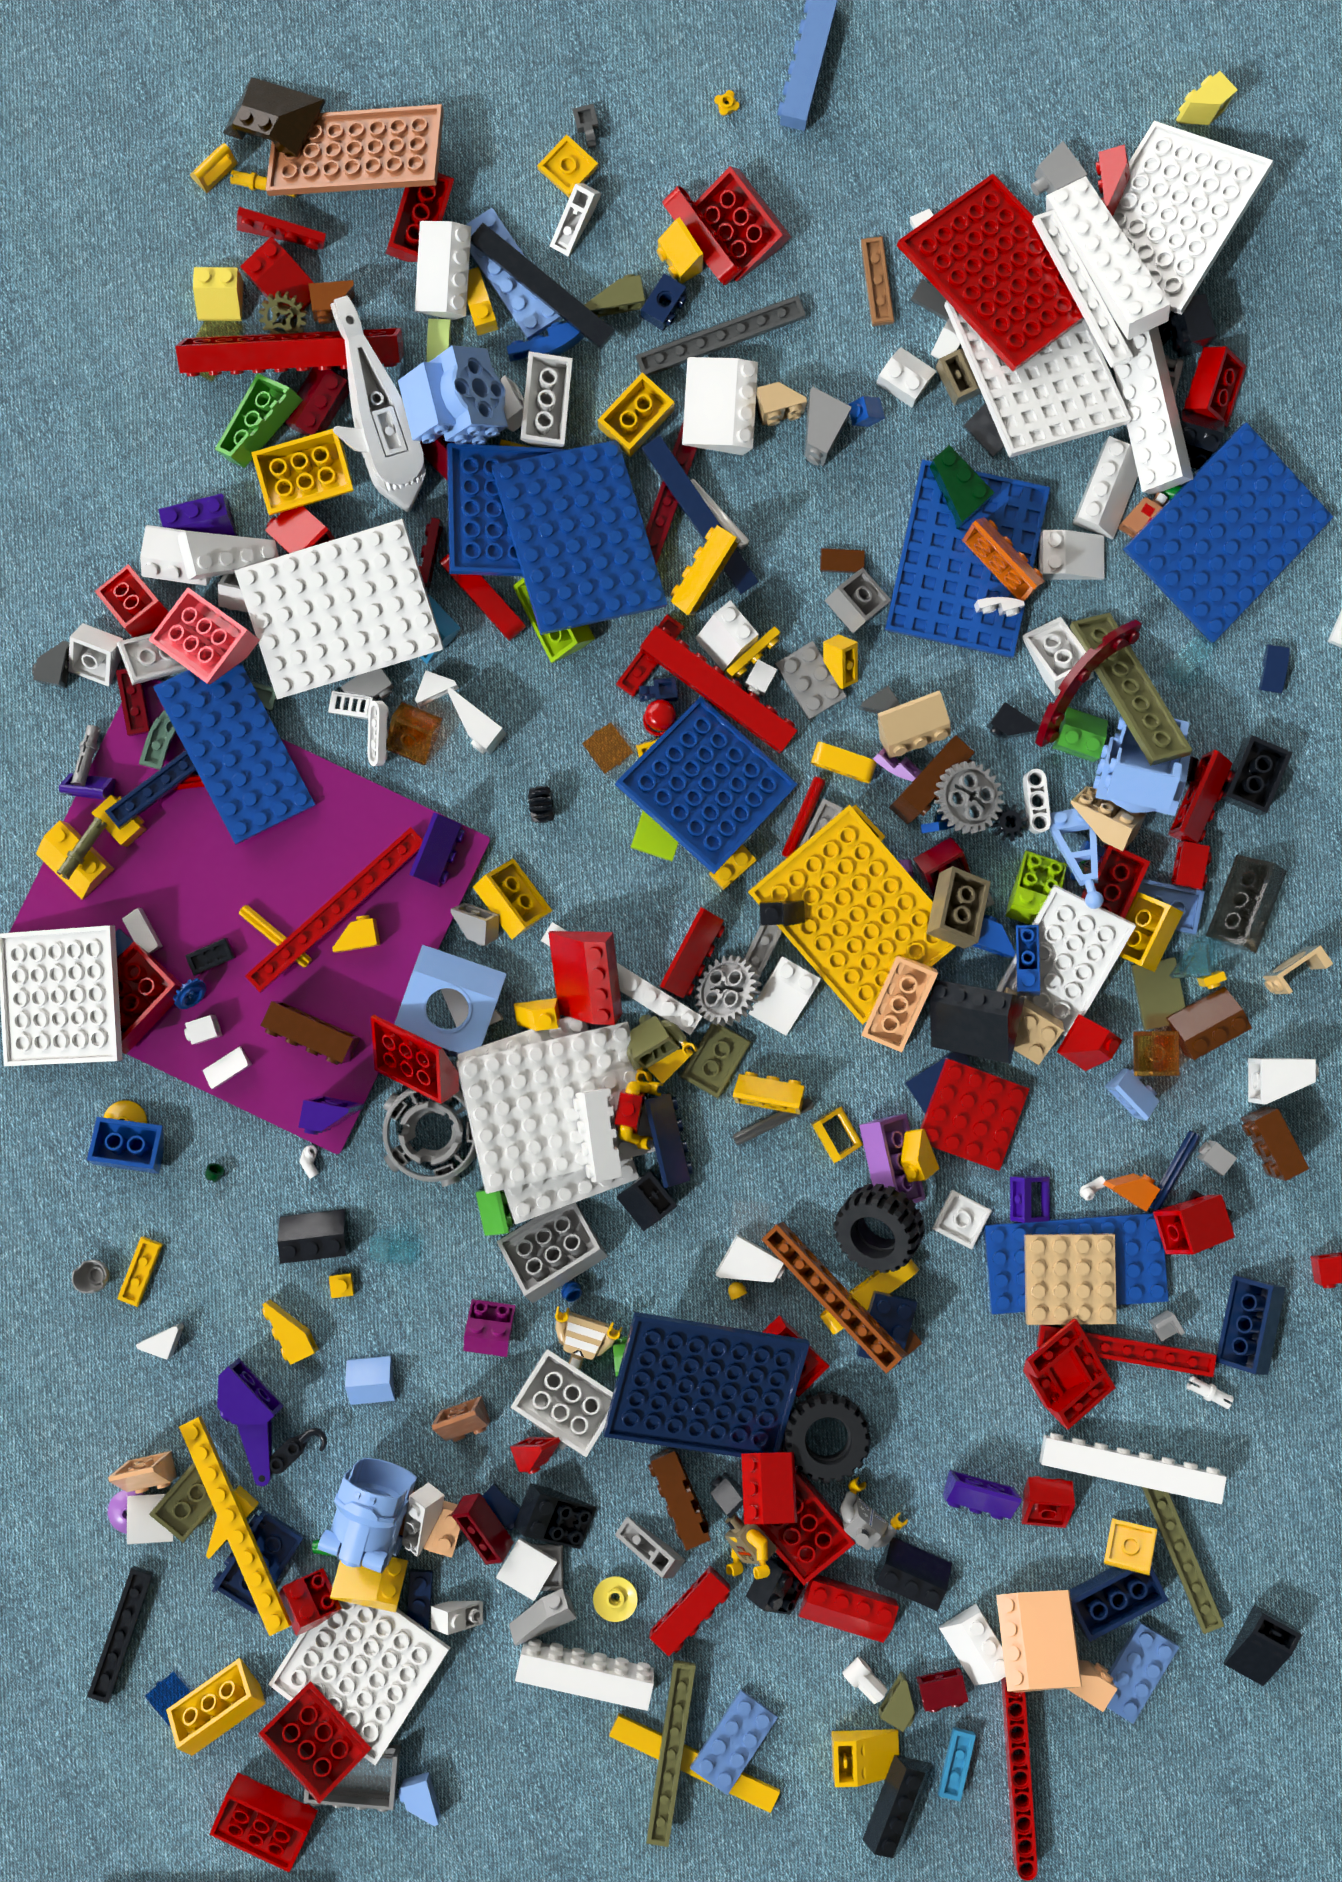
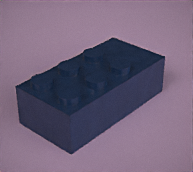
[1070,1566,1168,1642]

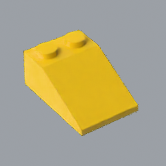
[330,1557,408,1613]

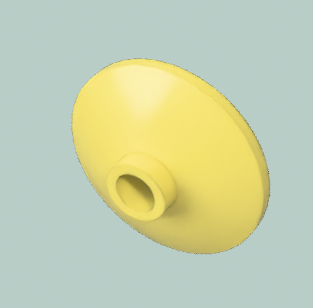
[593,1576,638,1622]

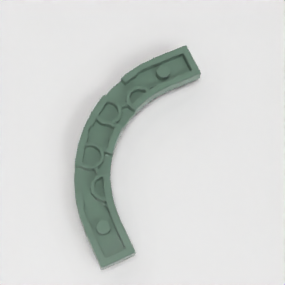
[139,682,276,770]

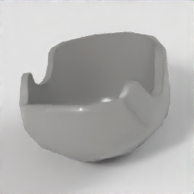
[72,1259,109,1294]

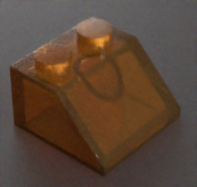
[386,702,442,766]
[1133,1031,1180,1076]

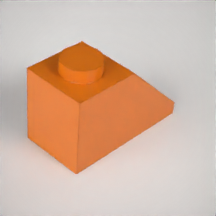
[1103,1173,1160,1212]

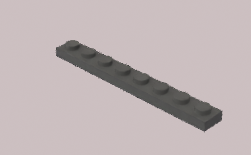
[635,295,806,377]

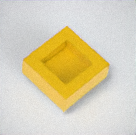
[1197,971,1227,989]
[329,1272,355,1298]

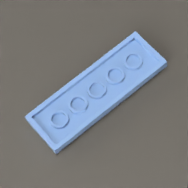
[466,208,562,341]

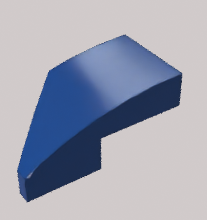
[921,814,955,833]

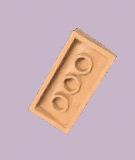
[861,956,938,1052]

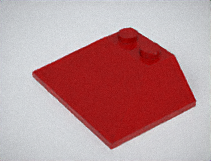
[1023,1318,1116,1430]

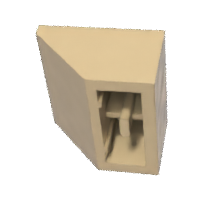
[756,382,807,426]

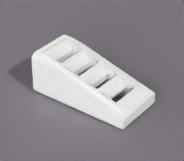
[328,691,376,720]

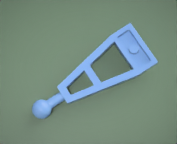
[1050,809,1104,909]

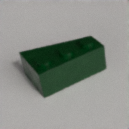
[930,445,994,529]

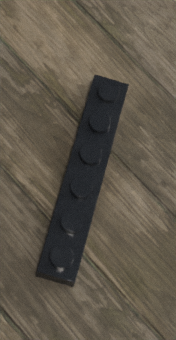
[87,1566,154,1704]

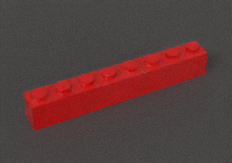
[639,625,797,754]

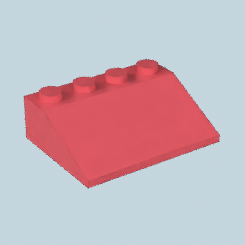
[149,588,260,685]

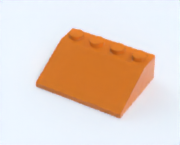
[962,517,1045,601]

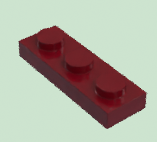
[419,518,443,588]
[116,669,151,736]

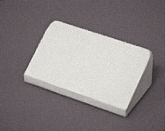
[122,908,163,954]
[203,1046,252,1089]

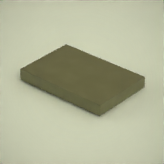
[1131,957,1185,1030]
[680,1023,751,1099]
[149,1462,213,1543]

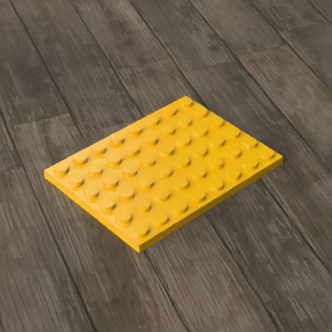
[748,805,956,1025]

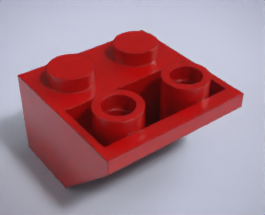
[279,1568,342,1636]

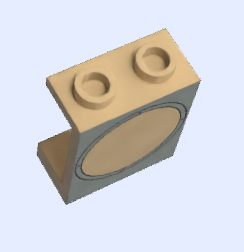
[1263,945,1333,994]

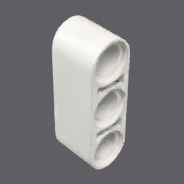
[1023,769,1051,834]

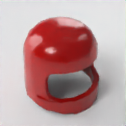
[643,700,676,737]

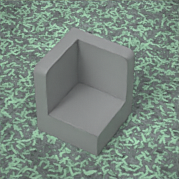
[1149,1310,1185,1341]

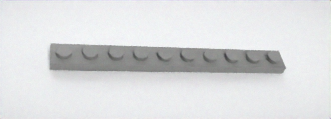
[732,798,843,992]

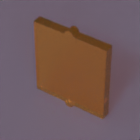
[582,722,634,774]

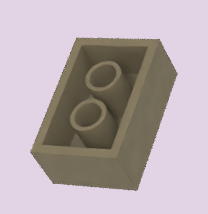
[926,866,991,949]

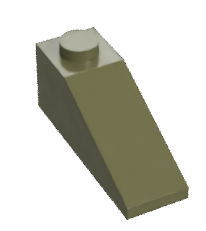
[584,274,645,317]

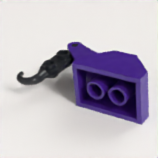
[217,1358,327,1487]

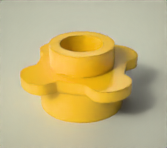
[714,90,739,116]

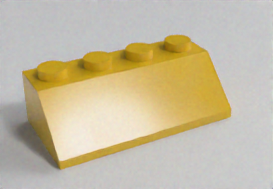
[166,1658,266,1756]

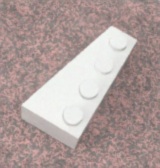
[177,531,279,580]
[573,1088,622,1182]

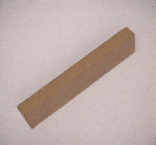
[860,236,894,327]

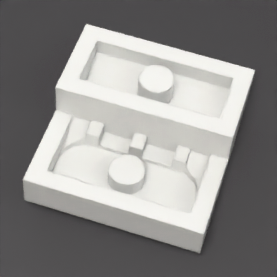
[127,1494,173,1545]

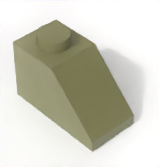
[878,1671,915,1732]

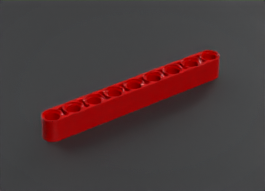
[1001,1677,1038,1881]

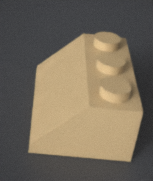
[878,690,951,758]

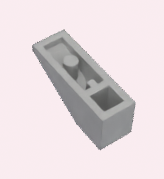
[615,1517,685,1579]
[509,1588,577,1646]

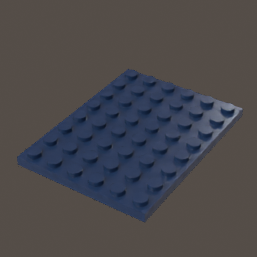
[603,1312,810,1457]

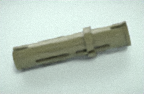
[56,817,107,880]

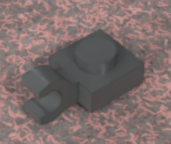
[572,104,599,148]

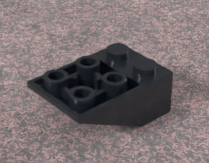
[514,1483,596,1549]
[1223,1604,1302,1686]

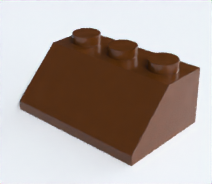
[1166,986,1252,1060]

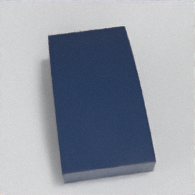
[1259,644,1290,693]
[482,1483,521,1530]

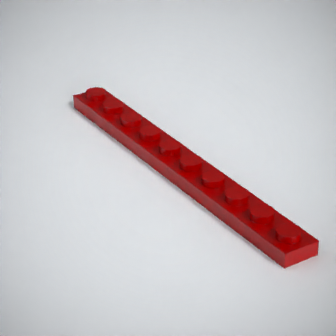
[245,827,423,993]

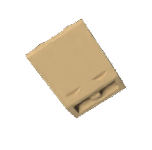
[1071,786,1146,851]

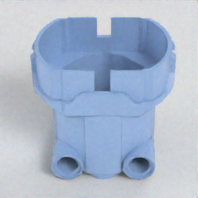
[318,1458,417,1573]

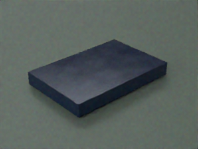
[904,1052,974,1114]

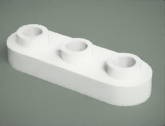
[368,700,389,766]

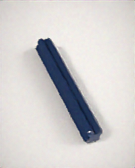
[1150,1131,1200,1210]

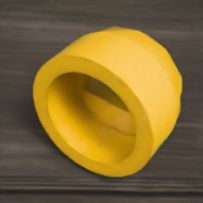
[728,1282,747,1300]

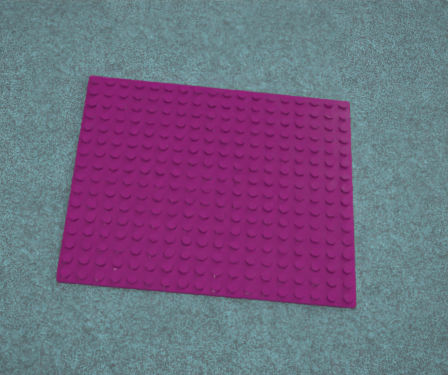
[9,679,490,1154]

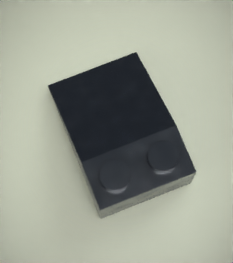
[964,403,1004,457]

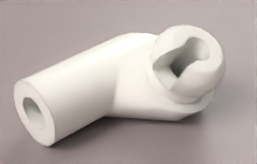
[300,1145,319,1179]
[1079,1176,1105,1201]

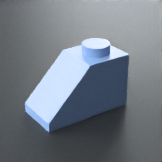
[399,1772,441,1826]

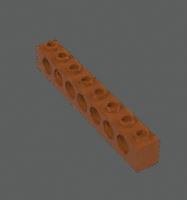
[761,1222,907,1374]

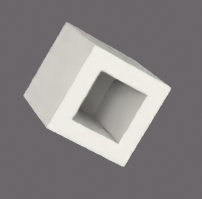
[745,659,777,696]
[184,1015,222,1044]

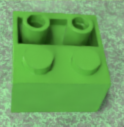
[475,1189,514,1236]

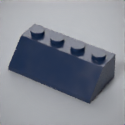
[644,1093,693,1188]
[1216,1275,1286,1375]

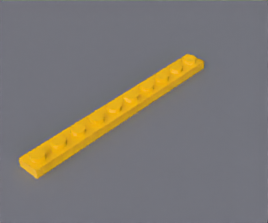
[179,1416,292,1636]

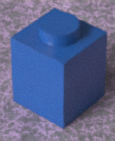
[848,396,885,427]

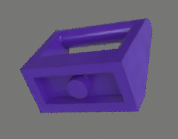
[59,773,116,800]
[1010,1176,1050,1223]

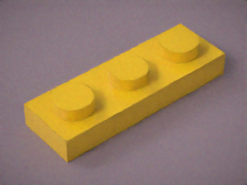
[725,626,780,680]

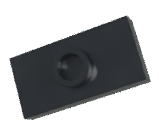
[185,938,236,976]

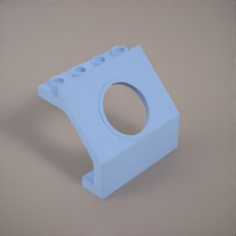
[394,945,506,1057]

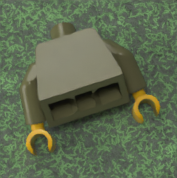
[627,1015,698,1082]

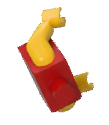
[614,1081,663,1150]

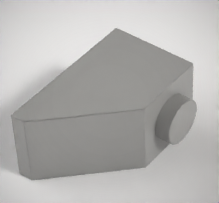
[341,668,394,700]
[451,902,500,946]

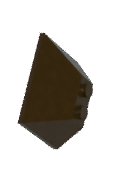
[223,77,325,157]

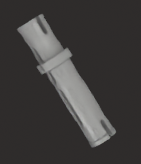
[70,725,101,786]

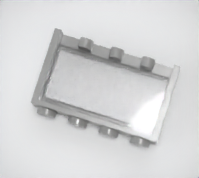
[304,1745,401,1812]

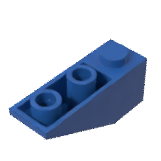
[1016,925,1040,996]

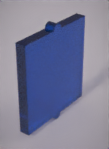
[145,1671,190,1726]

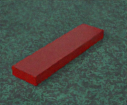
[616,614,685,698]

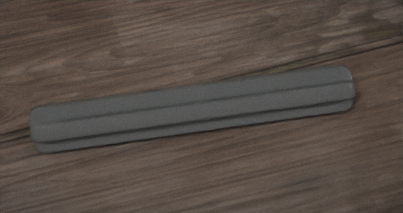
[733,1098,814,1146]

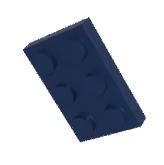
[856,1291,918,1365]

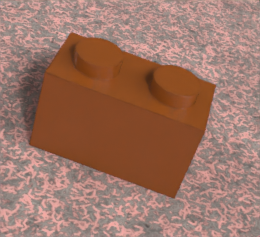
[309,280,355,324]

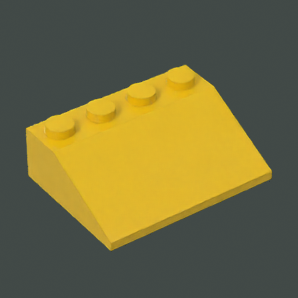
[251,429,354,516]
[670,525,741,616]

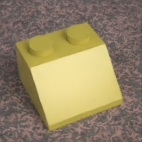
[193,267,243,321]

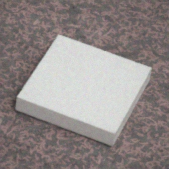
[932,1190,992,1250]
[496,1537,557,1601]

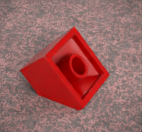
[1057,1014,1122,1071]

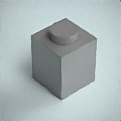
[1196,1140,1237,1176]

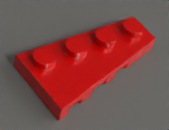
[237,206,326,250]

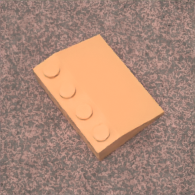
[996,1590,1082,1693]

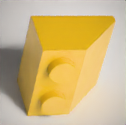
[656,217,703,284]

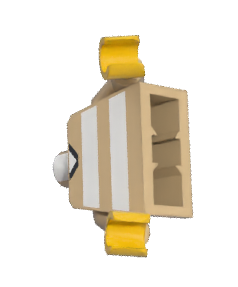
[555,1306,623,1369]

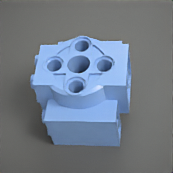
[398,345,508,445]
[1093,716,1190,816]

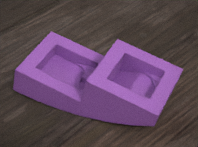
[873,748,921,781]

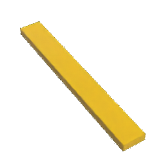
[609,1713,780,1813]

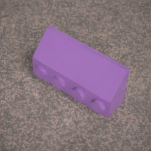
[859,1113,926,1203]

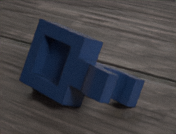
[639,678,678,702]

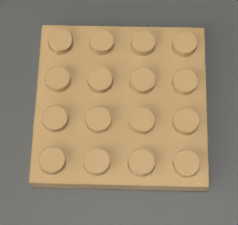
[1024,1234,1116,1325]

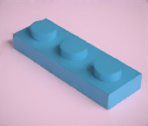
[938,1727,976,1802]

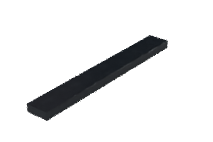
[470,223,615,349]

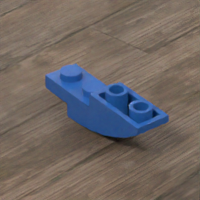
[506,322,585,362]

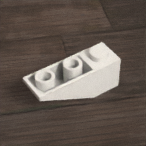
[402,1482,444,1557]

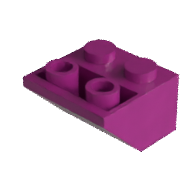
[463,1299,515,1357]

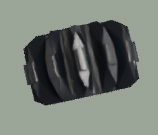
[528,786,555,823]
[990,804,1028,841]

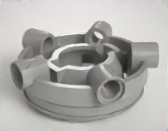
[383,1088,477,1187]

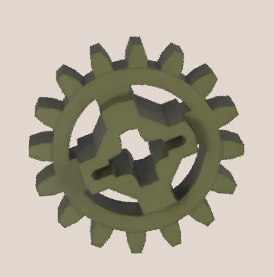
[259,291,307,334]

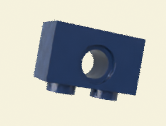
[641,273,687,331]

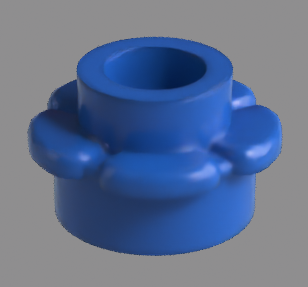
[561,1281,582,1302]

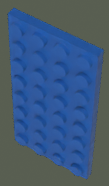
[153,662,316,845]
[984,1212,1169,1314]

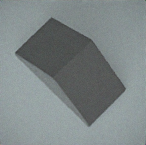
[859,686,901,714]

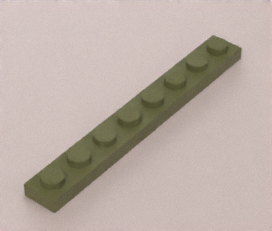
[1141,1458,1224,1634]
[646,1660,696,1847]

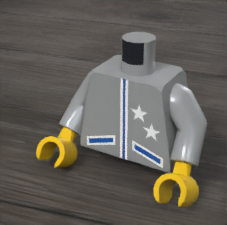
[839,1477,908,1550]

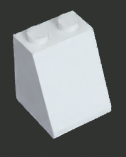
[695,600,759,671]
[1248,1058,1319,1104]

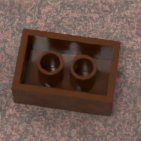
[1241,1106,1309,1181]

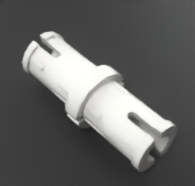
[1186,1376,1234,1409]

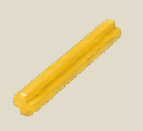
[239,905,312,967]

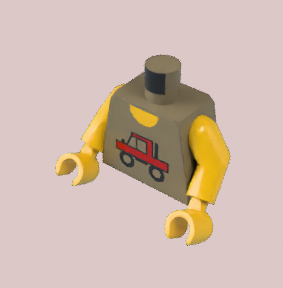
[725,1514,778,1579]

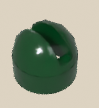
[205,1163,224,1183]

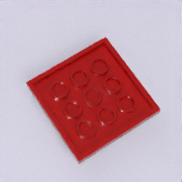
[920,1058,1030,1171]

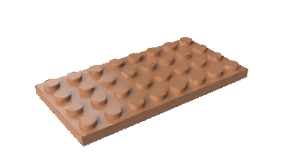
[265,104,444,196]

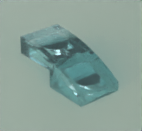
[1163,636,1211,684]

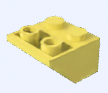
[1176,71,1238,125]

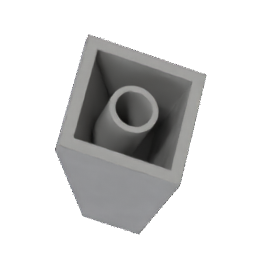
[804,387,852,466]

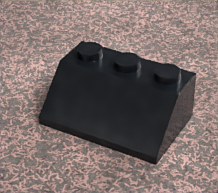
[277,1209,351,1264]
[873,1537,952,1612]

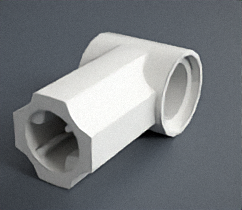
[842,1656,888,1704]

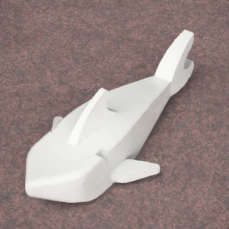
[330,296,426,512]

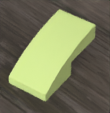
[427,318,451,362]

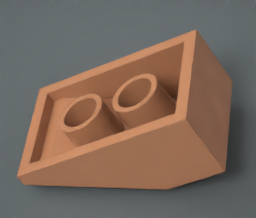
[432,1396,490,1442]

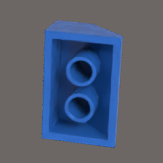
[87,1117,164,1174]

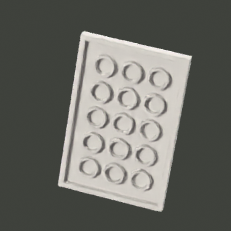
[995,884,1136,1036]

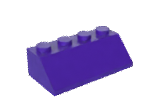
[298,1096,364,1135]

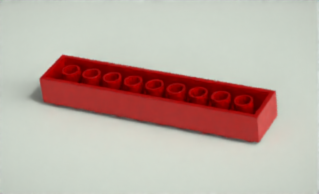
[175,328,404,377]

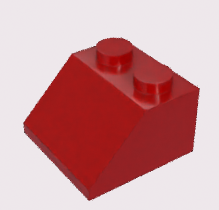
[1021,1476,1075,1528]

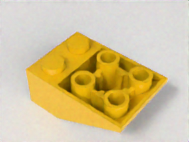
[831,1729,899,1787]

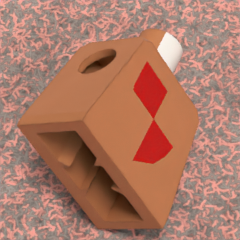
[1118,492,1168,538]

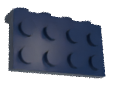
[212,1510,304,1614]

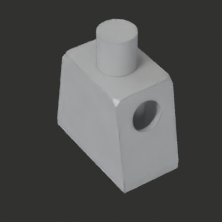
[1031,141,1087,196]

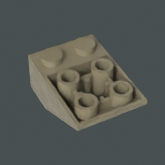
[936,348,981,406]

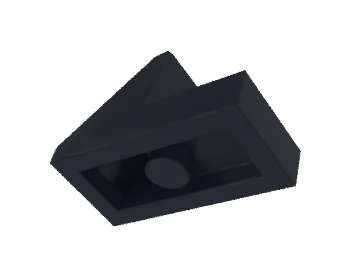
[759,900,805,926]

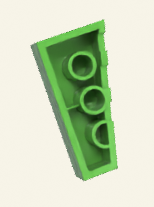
[215,373,303,468]

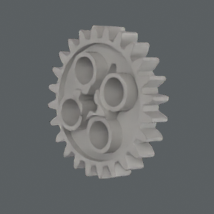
[934,761,1004,834]
[694,955,761,1026]

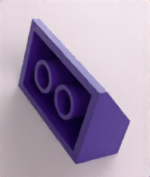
[158,494,237,536]
[409,812,465,887]
[943,1470,1022,1520]

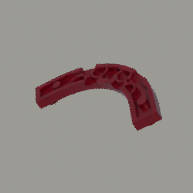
[1035,619,1142,747]

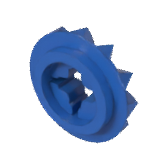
[173,978,206,1009]

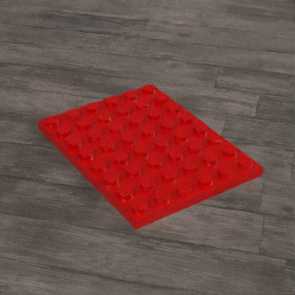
[896,174,1084,372]

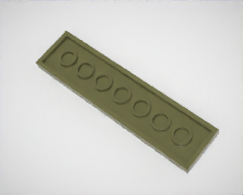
[1070,613,1193,766]

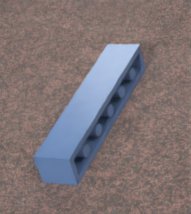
[777,0,838,131]

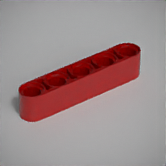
[662,185,742,286]
[439,554,526,641]

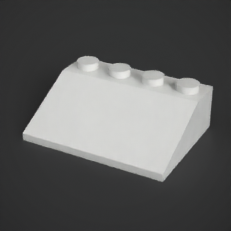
[682,357,758,455]
[510,1349,613,1457]

